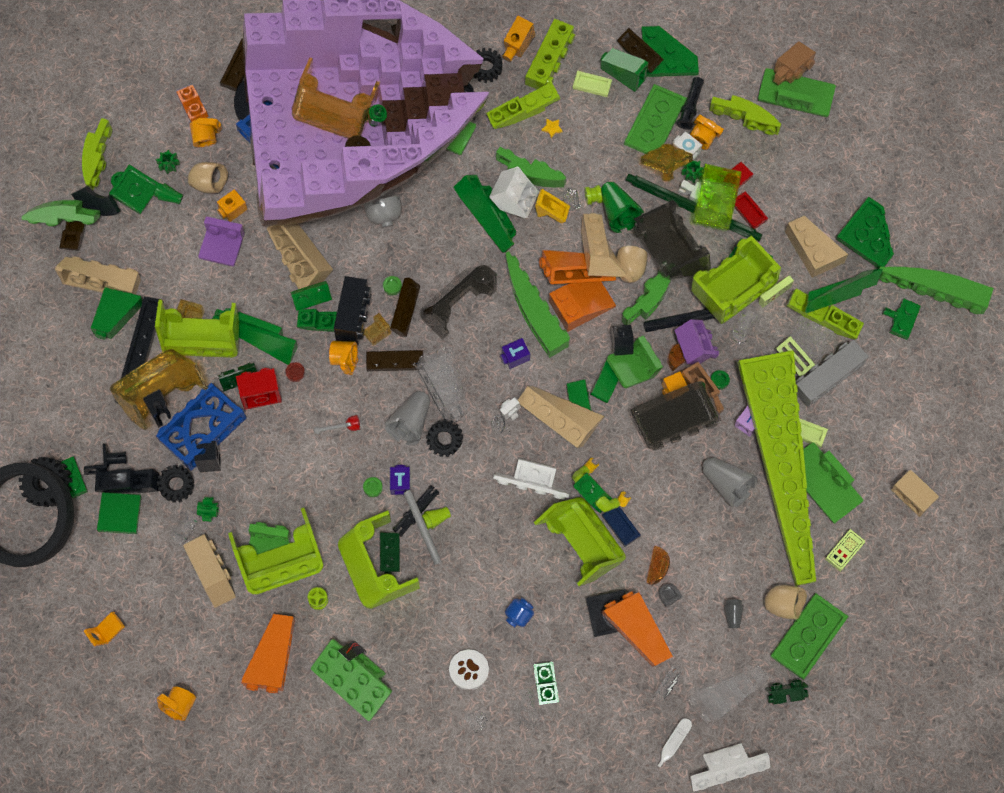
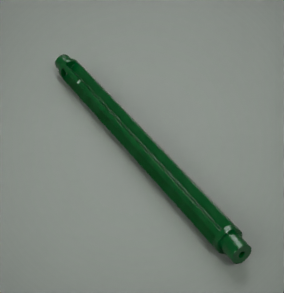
[626,174,763,242]

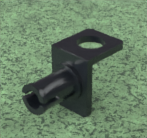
[84,443,126,475]

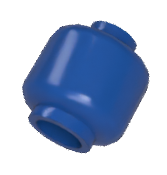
[505,598,534,628]

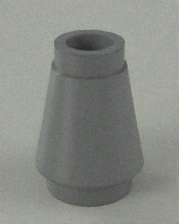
[724,600,744,628]

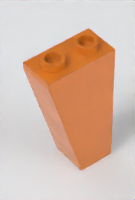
[539,250,616,284]
[602,591,673,667]
[241,614,295,694]

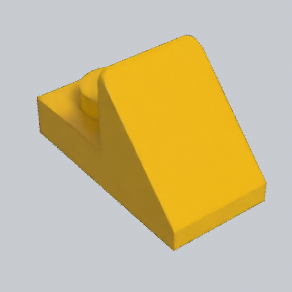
[535,189,570,223]

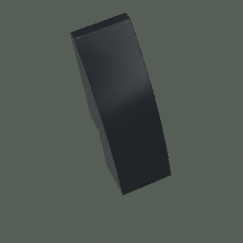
[95,468,159,493]

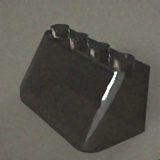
[630,381,722,451]

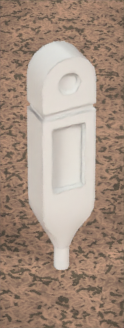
[657,718,692,767]

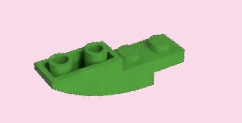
[496,147,566,188]
[22,200,100,226]
[622,263,674,325]

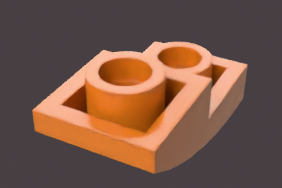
[176,84,209,122]

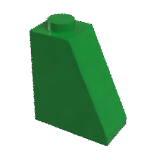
[600,48,648,92]
[91,287,143,340]

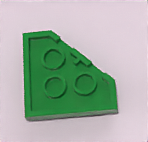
[641,26,699,77]
[836,197,894,269]

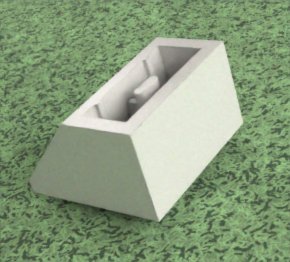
[489,166,539,218]

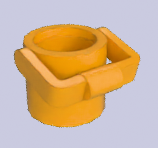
[690,115,724,150]
[190,118,222,147]
[329,341,358,375]
[157,686,196,721]

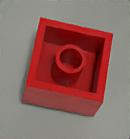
[236,368,282,410]

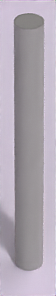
[404,490,442,565]

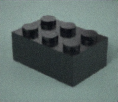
[334,276,372,346]

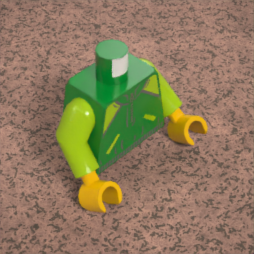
[572,458,631,513]

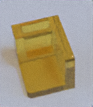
[177,299,204,319]
[364,313,391,346]

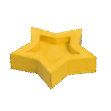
[541,118,563,139]

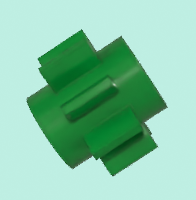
[156,150,180,174]
[681,159,705,183]
[197,497,219,522]

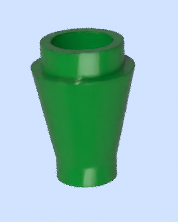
[368,104,387,126]
[154,183,183,205]

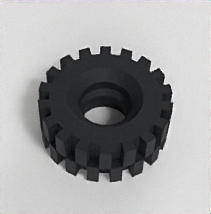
[18,457,72,507]

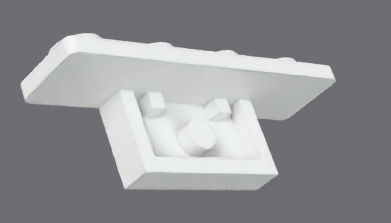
[493,458,571,500]
[690,743,770,792]

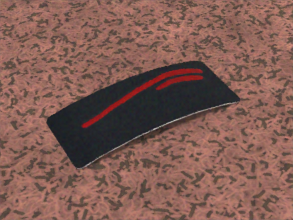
[338,641,367,661]

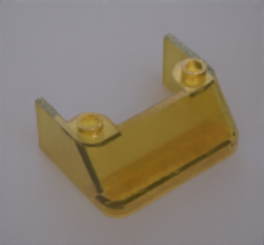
[291,57,380,139]
[110,349,208,430]

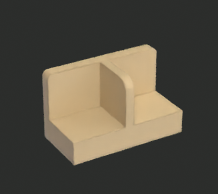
[891,470,939,517]

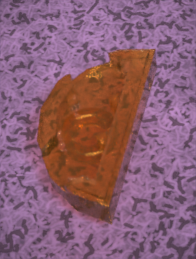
[668,343,686,371]
[647,546,670,585]

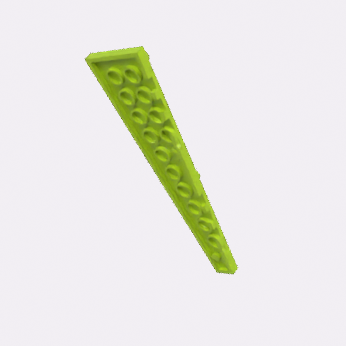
[737,350,816,586]

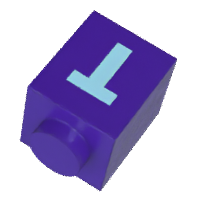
[500,338,531,369]
[390,465,410,495]

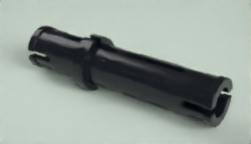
[392,485,439,537]

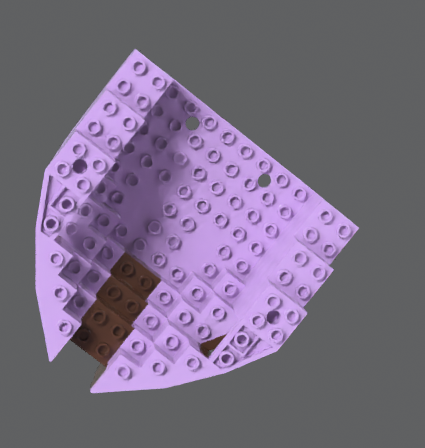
[243,0,489,227]

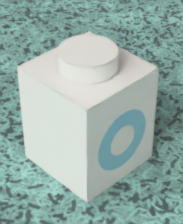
[672,131,702,163]

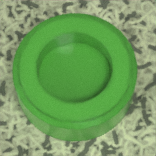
[383,276,402,296]
[363,477,383,497]

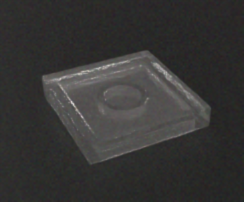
[783,315,834,365]

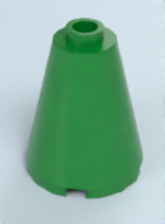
[601,182,644,233]

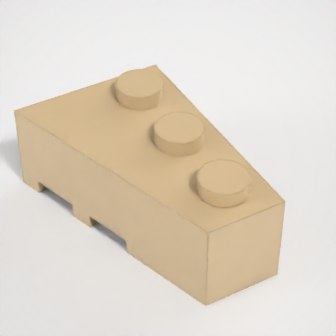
[785,216,848,278]
[183,534,236,608]

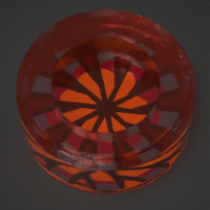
[285,362,305,382]

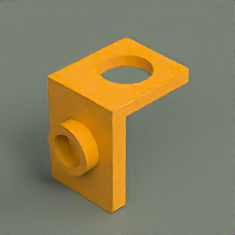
[83,612,125,646]

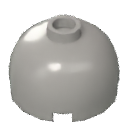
[364,196,402,227]

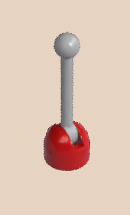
[313,415,360,434]

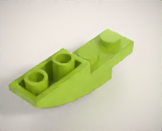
[486,82,560,129]
[709,95,781,135]
[82,118,112,191]
[787,288,864,340]

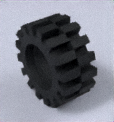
[473,48,502,83]
[426,419,463,457]
[157,465,194,503]

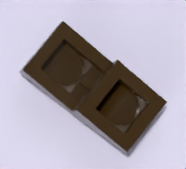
[59,221,86,251]

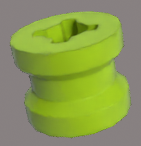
[584,185,602,205]
[307,587,328,610]

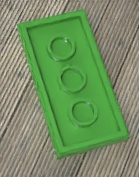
[624,84,687,159]
[770,593,849,680]

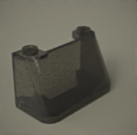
[633,200,711,280]
[420,265,497,340]

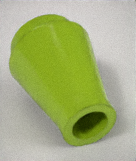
[422,507,451,530]

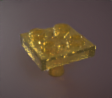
[641,144,693,181]

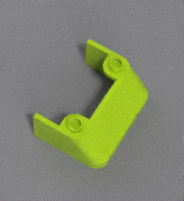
[155,300,239,358]
[534,497,626,586]
[228,507,323,594]
[338,511,420,609]

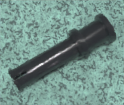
[677,77,704,130]

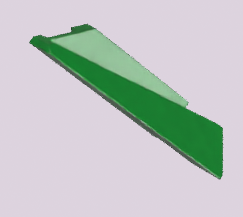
[453,175,516,253]
[805,269,883,313]
[212,308,298,365]

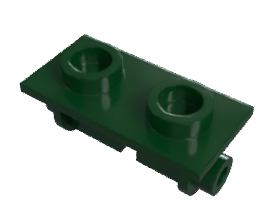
[218,362,257,391]
[380,533,400,574]
[765,680,809,705]

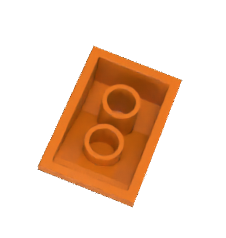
[549,281,616,332]

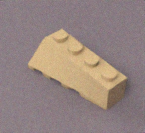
[581,213,626,277]
[267,224,333,289]
[55,257,141,295]
[517,386,605,448]

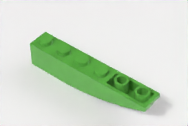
[505,251,570,358]
[879,267,994,314]

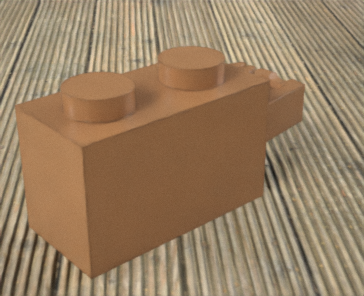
[773,41,816,85]
[682,362,724,417]

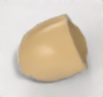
[188,162,228,193]
[616,246,648,283]
[765,585,807,619]

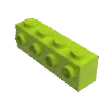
[525,18,576,89]

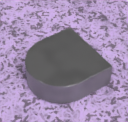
[659,584,683,608]

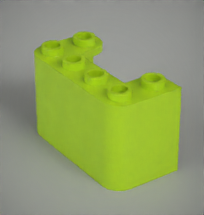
[691,236,781,324]

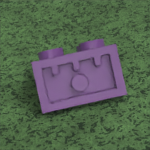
[198,216,245,267]

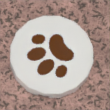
[449,649,489,690]

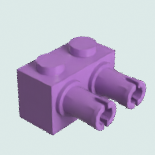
[675,319,719,364]

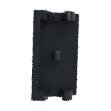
[142,389,171,428]
[194,441,221,472]

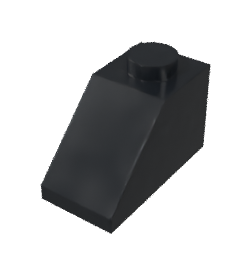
[610,325,634,356]

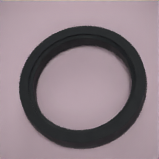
[0,463,74,567]

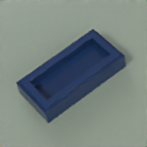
[602,506,641,547]

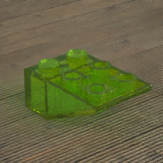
[692,164,741,231]

